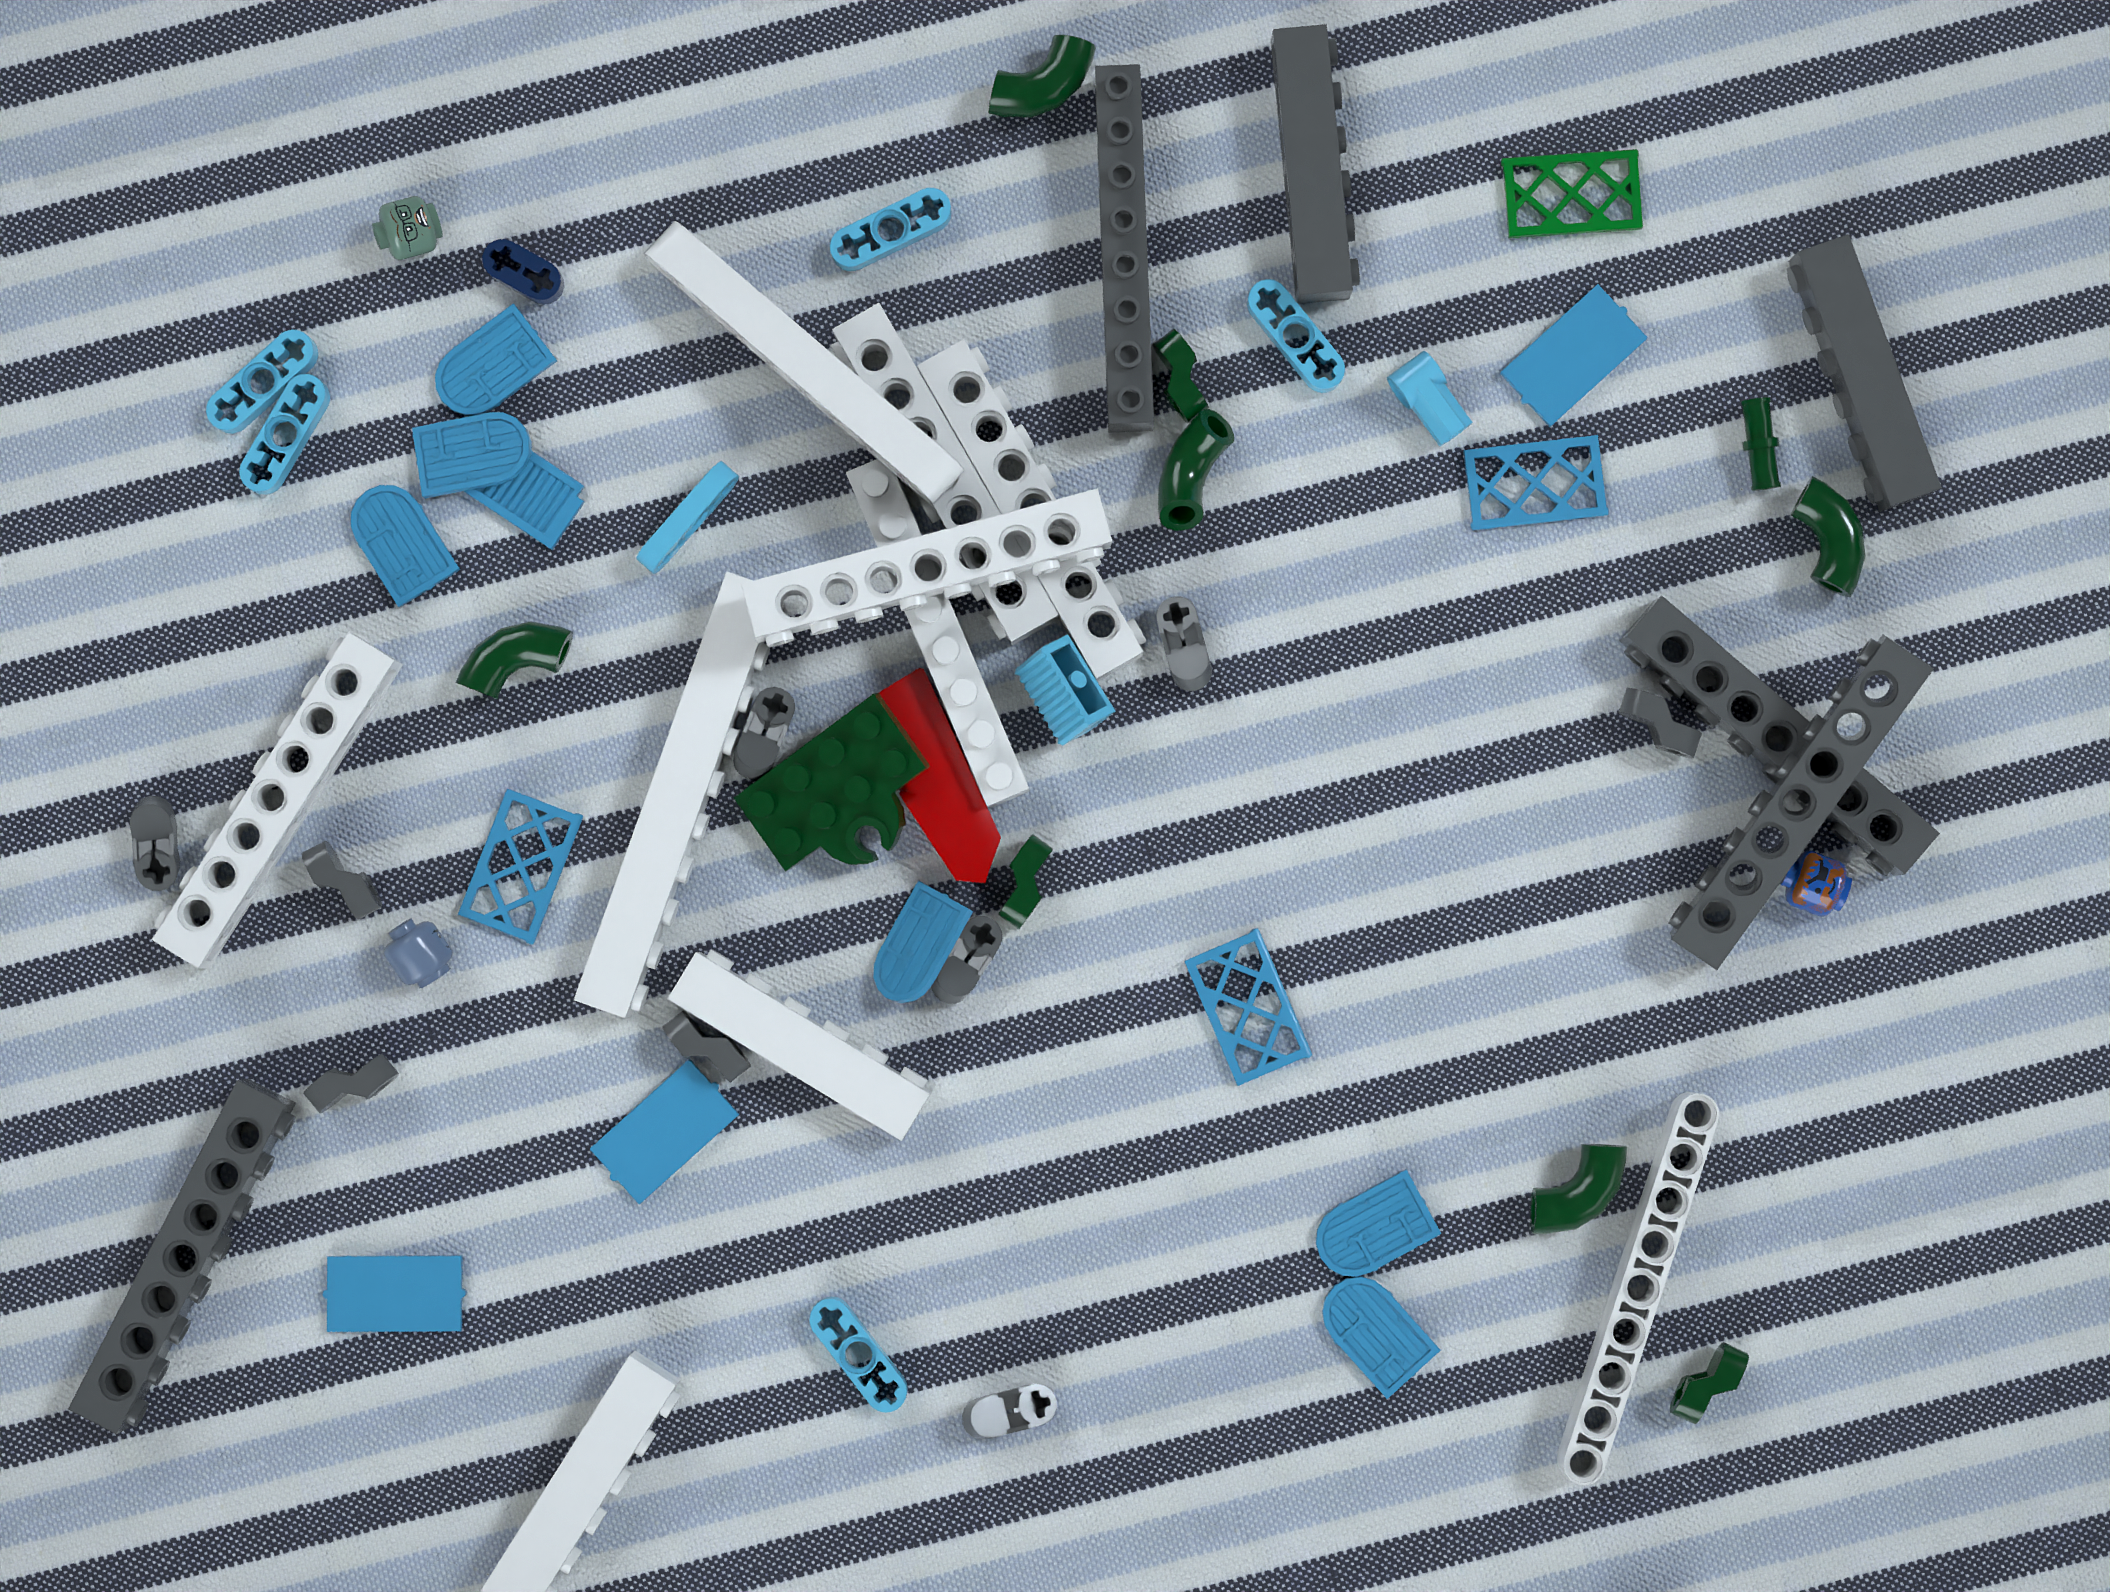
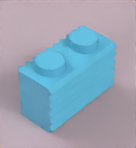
[1015,634,1116,745]

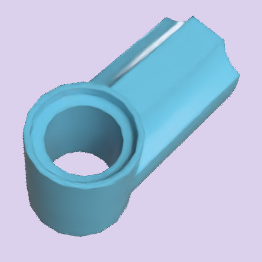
[1387,351,1473,447]

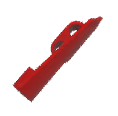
[879,668,1001,883]

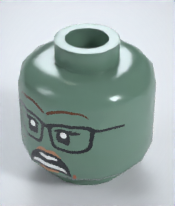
[372,196,443,260]

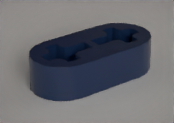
[482,239,564,305]

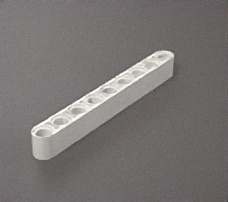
[644,221,964,505]
[1557,1092,1719,1485]

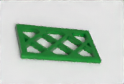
[1501,149,1643,238]

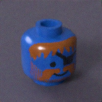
[1780,850,1852,917]

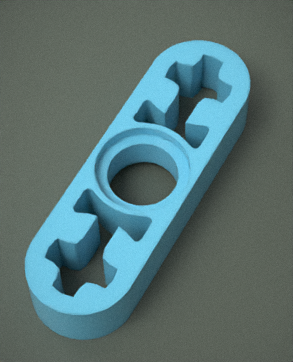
[830,188,952,271]
[1247,279,1345,393]
[206,330,318,434]
[239,374,330,495]
[636,461,739,574]
[810,1297,908,1413]

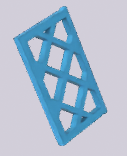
[1463,435,1609,530]
[458,788,583,944]
[1184,928,1312,1086]

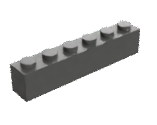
[1270,24,1360,304]
[1787,234,1942,512]

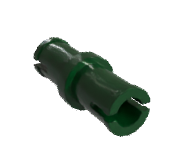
[1741,397,1781,491]

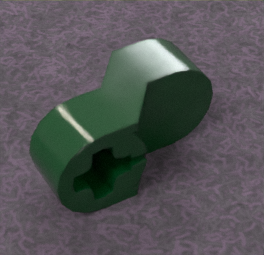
[1152,329,1209,423]
[998,834,1053,930]
[1670,1342,1749,1424]

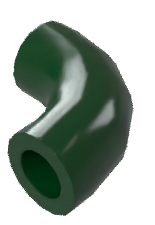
[988,35,1096,118]
[1158,409,1234,531]
[1791,476,1866,597]
[456,621,573,699]
[1530,1144,1627,1234]

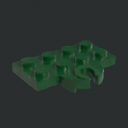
[734,693,931,872]

